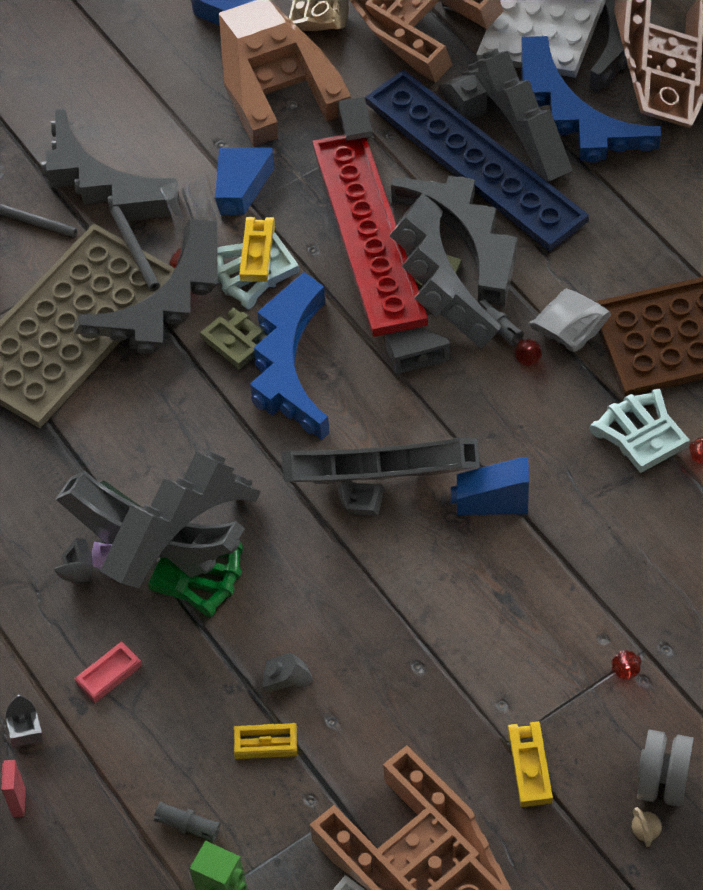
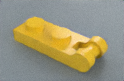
[239,217,275,282]
[508,721,553,807]

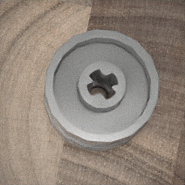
[637,729,694,807]

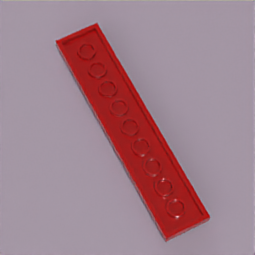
[312,135,428,337]

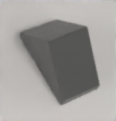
[337,96,373,141]

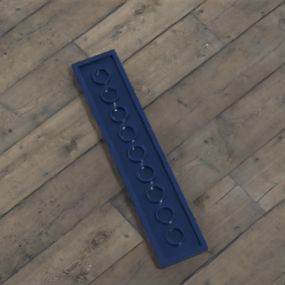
[365,69,589,252]

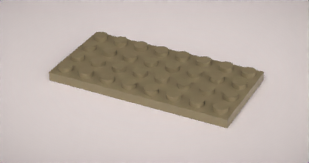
[0,223,175,428]

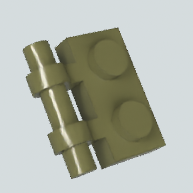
[200,308,268,370]

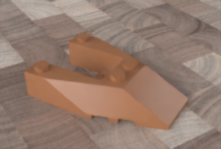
[219,0,351,147]
[349,0,504,83]
[614,0,703,128]
[310,745,511,890]

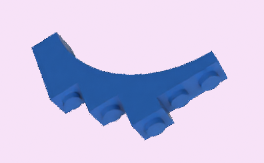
[521,36,661,163]
[250,272,330,440]

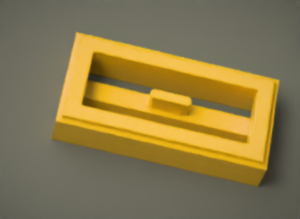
[234,723,298,759]

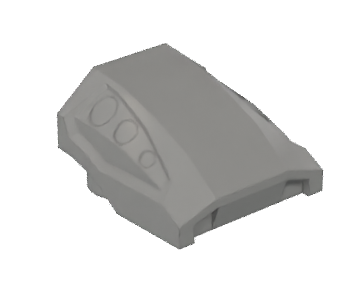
[529,288,611,352]

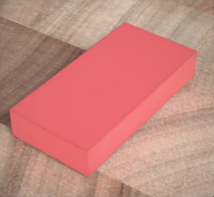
[74,641,142,703]
[1,760,26,817]

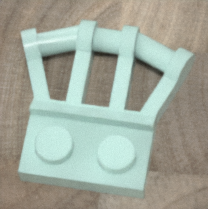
[217,232,299,309]
[589,389,690,473]

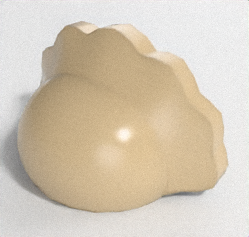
[632,807,662,847]

